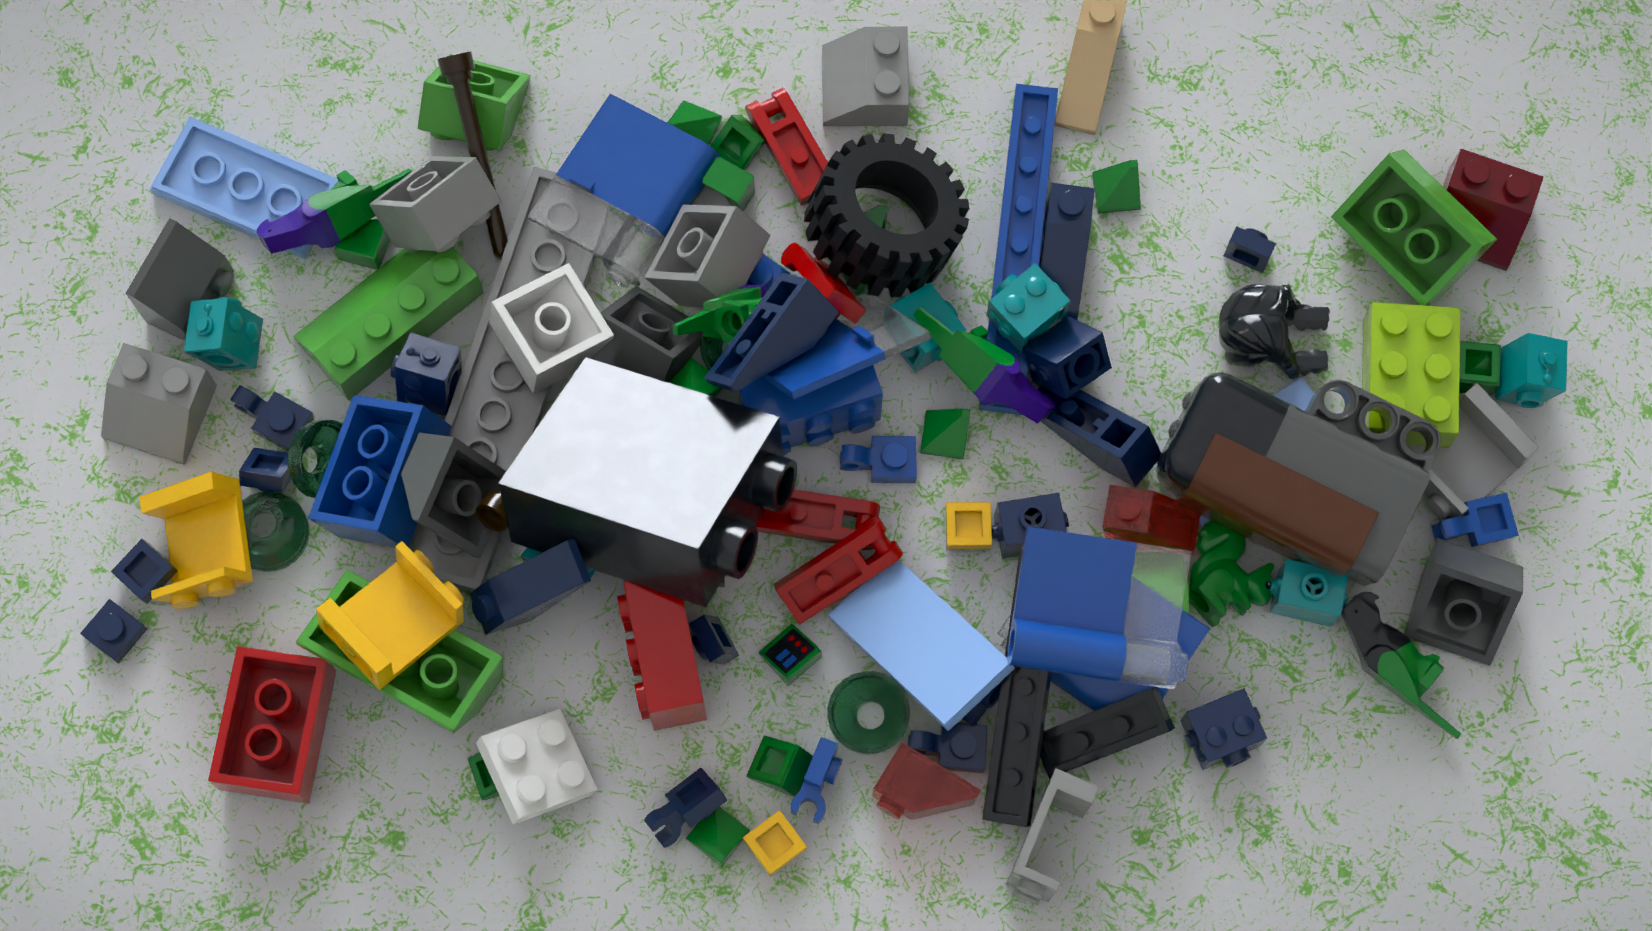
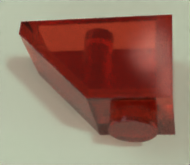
[1102,485,1201,555]
[872,742,981,820]

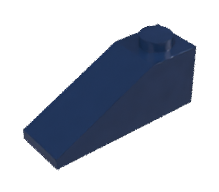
[1040,183,1095,324]
[704,272,839,392]
[1038,386,1161,488]
[469,538,591,635]

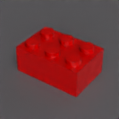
[617,580,707,731]
[208,646,336,804]

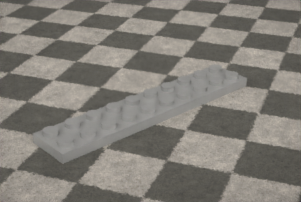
[395,167,611,592]

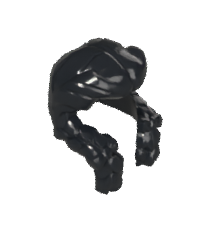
[1218,284,1330,379]

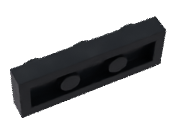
[1040,686,1175,779]

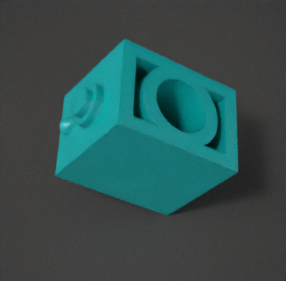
[986,263,1071,353]
[880,282,966,373]
[184,297,263,371]
[1495,333,1568,408]
[1269,559,1349,627]

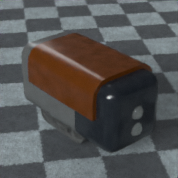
[1156,372,1441,586]

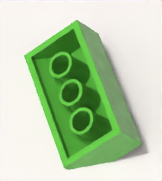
[293,247,484,401]
[296,569,503,734]

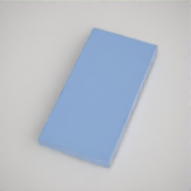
[150,117,338,259]
[828,560,1015,731]

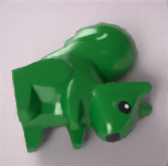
[1189,521,1274,627]

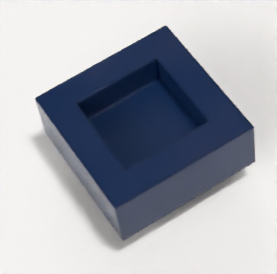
[1223,226,1276,273]
[239,448,297,492]
[111,538,178,604]
[80,599,148,664]
[689,614,739,665]

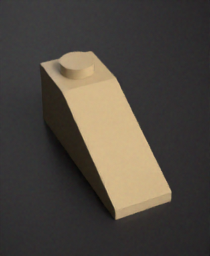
[1054,0,1127,135]

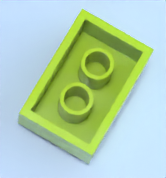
[1362,302,1461,448]

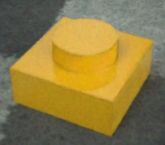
[945,502,992,550]
[742,810,807,877]

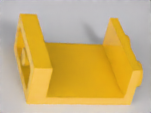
[139,471,253,609]
[316,541,464,691]

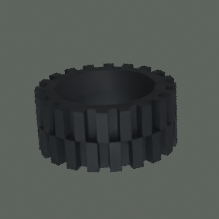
[804,133,970,298]

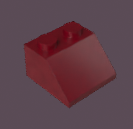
[1443,149,1544,271]

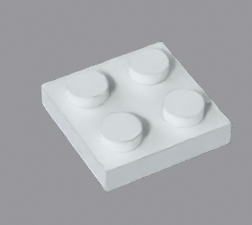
[476,709,598,825]

